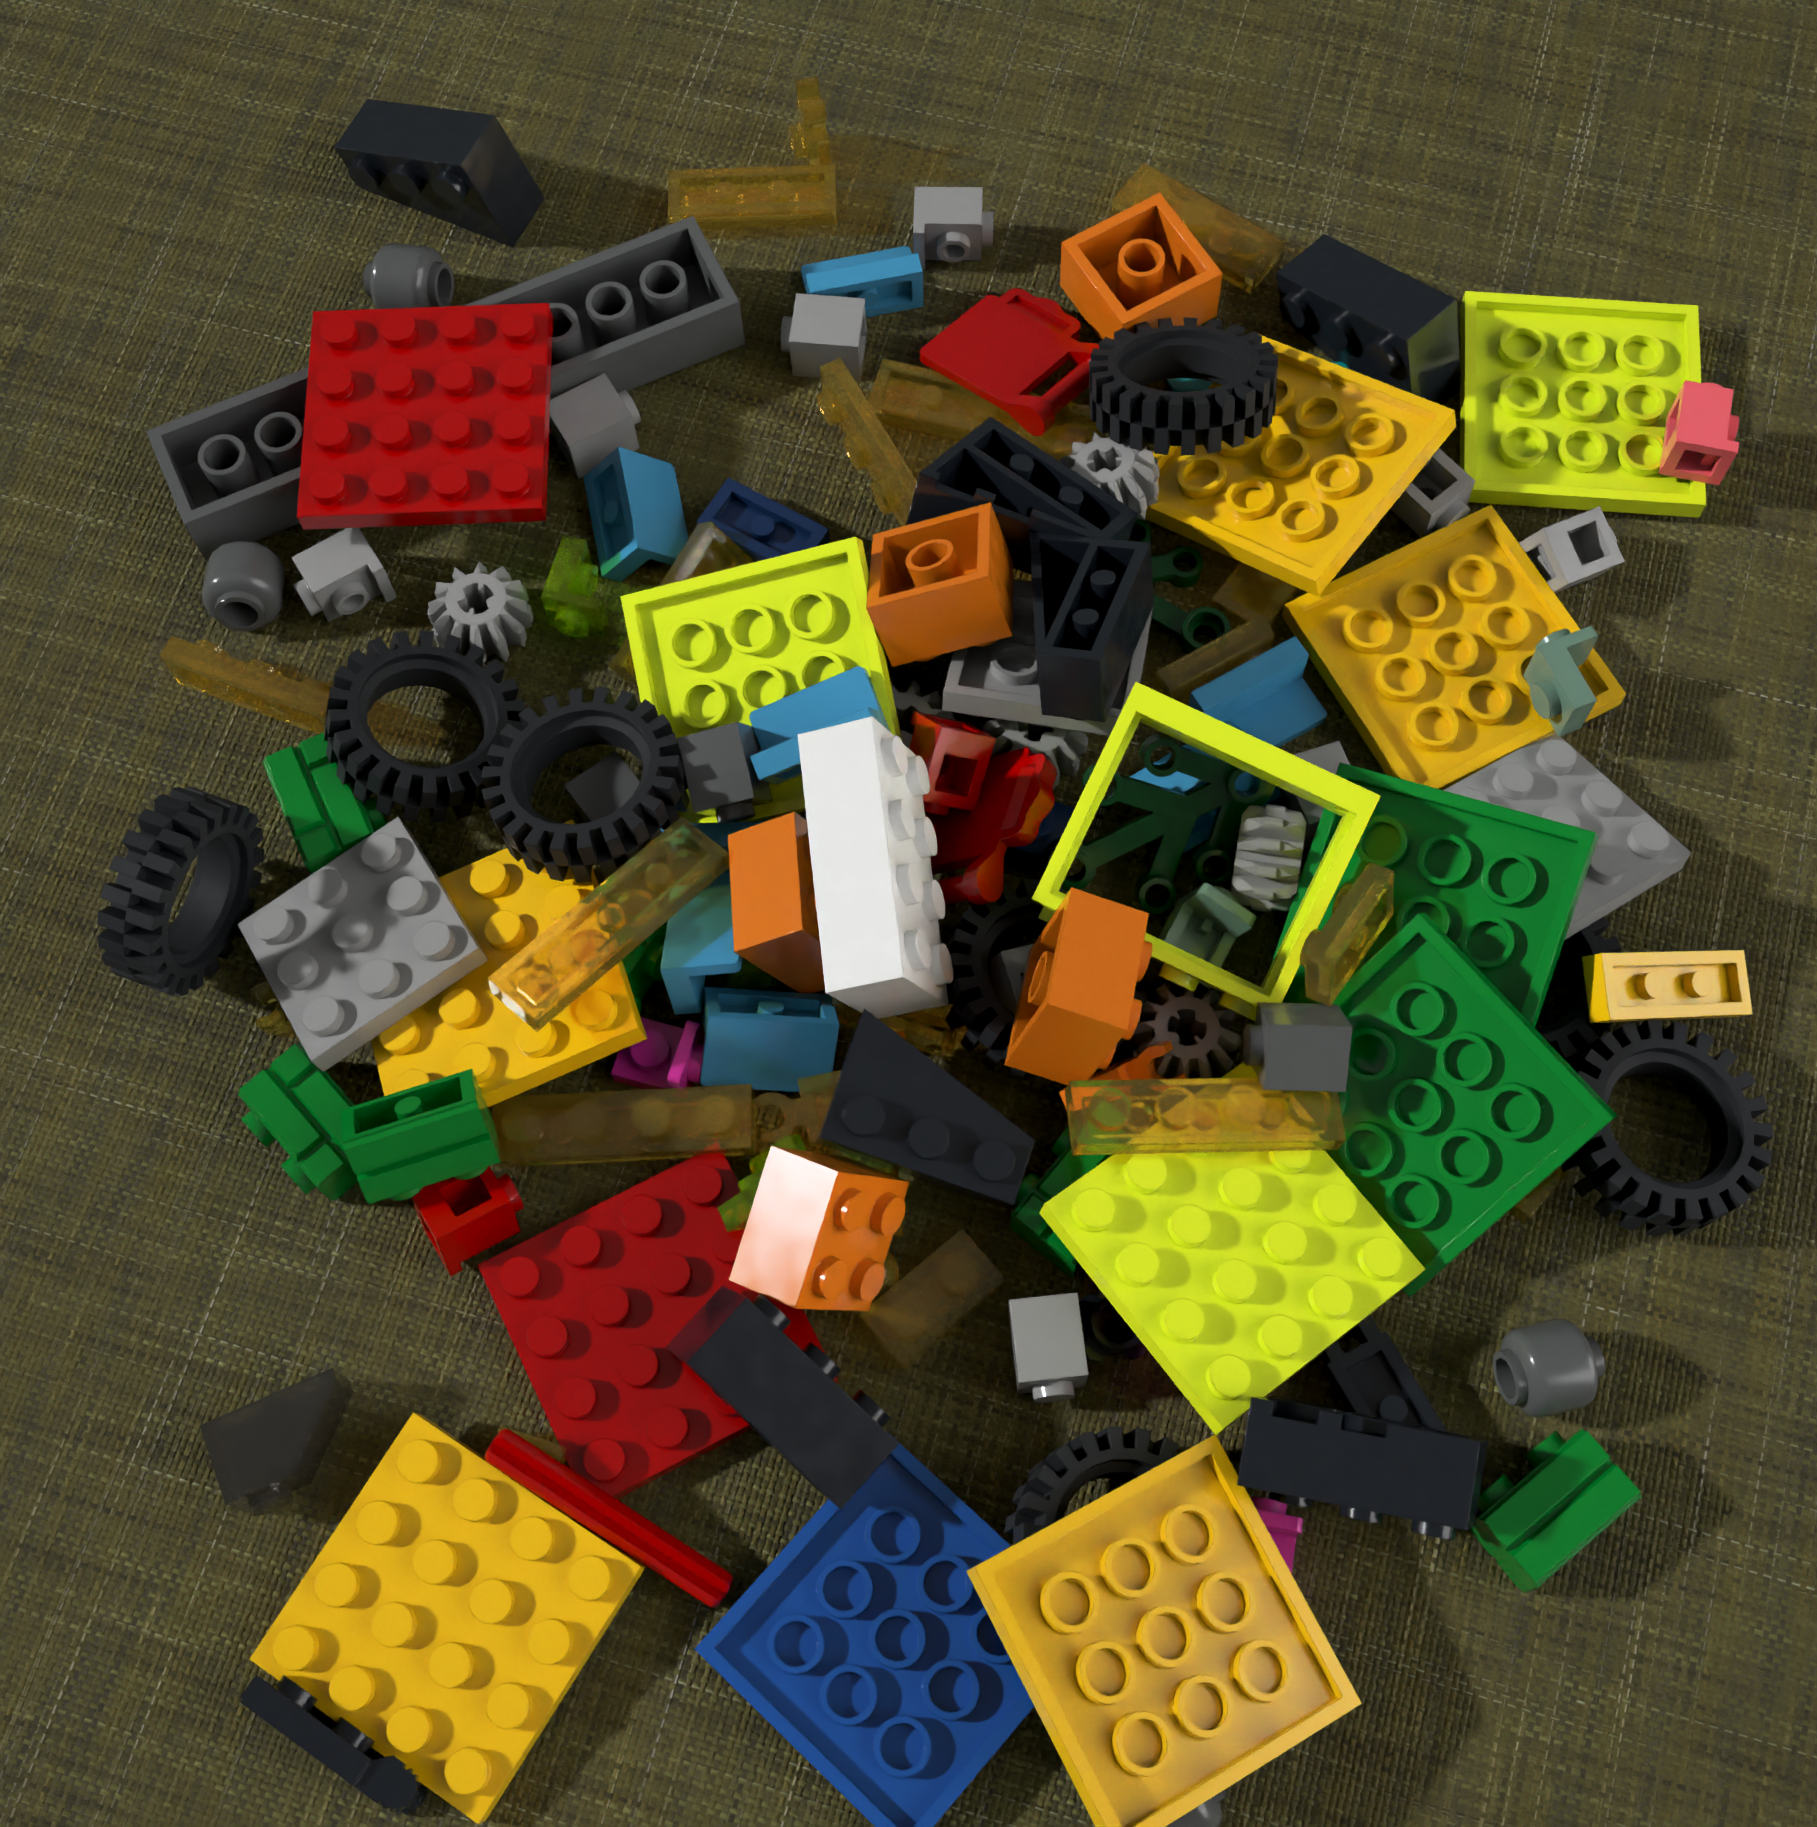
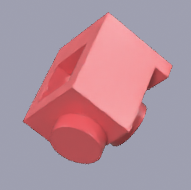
[1659,380,1739,485]

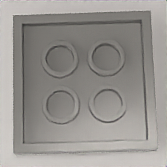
[942,579,1153,736]
[1443,733,1691,940]
[238,817,489,1072]

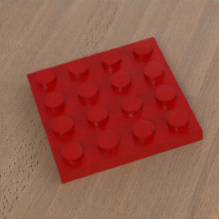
[297,303,553,530]
[478,1143,839,1499]

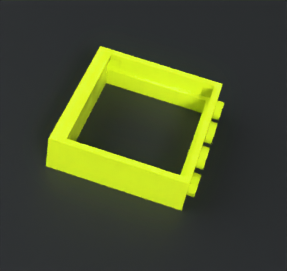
[1032,682,1381,1021]

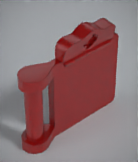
[920,288,1099,436]
[926,747,1057,905]

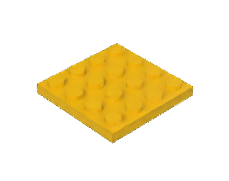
[1145,334,1456,597]
[1281,505,1626,790]
[371,820,647,1107]
[249,1412,646,1824]
[966,1434,1362,1827]

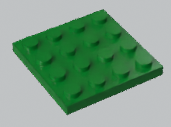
[1270,762,1599,1028]
[1274,913,1618,1297]

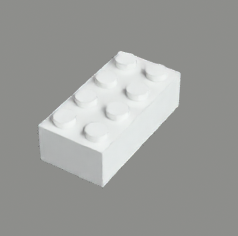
[798,716,953,1019]

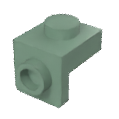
[1523,626,1598,737]
[1149,883,1257,996]

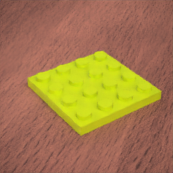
[1460,291,1706,518]
[620,537,903,824]
[1039,1062,1425,1436]

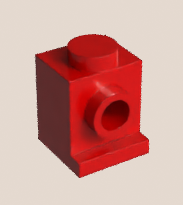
[909,711,996,815]
[411,1166,524,1277]

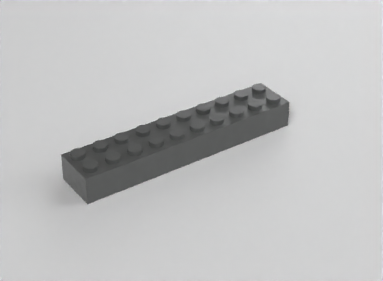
[146,216,745,561]

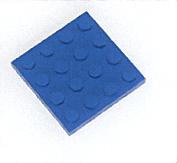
[695,1433,1034,1827]

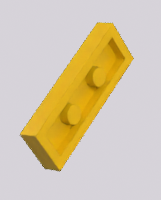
[1582,950,1753,1023]

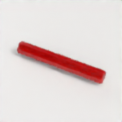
[484,1429,734,1608]

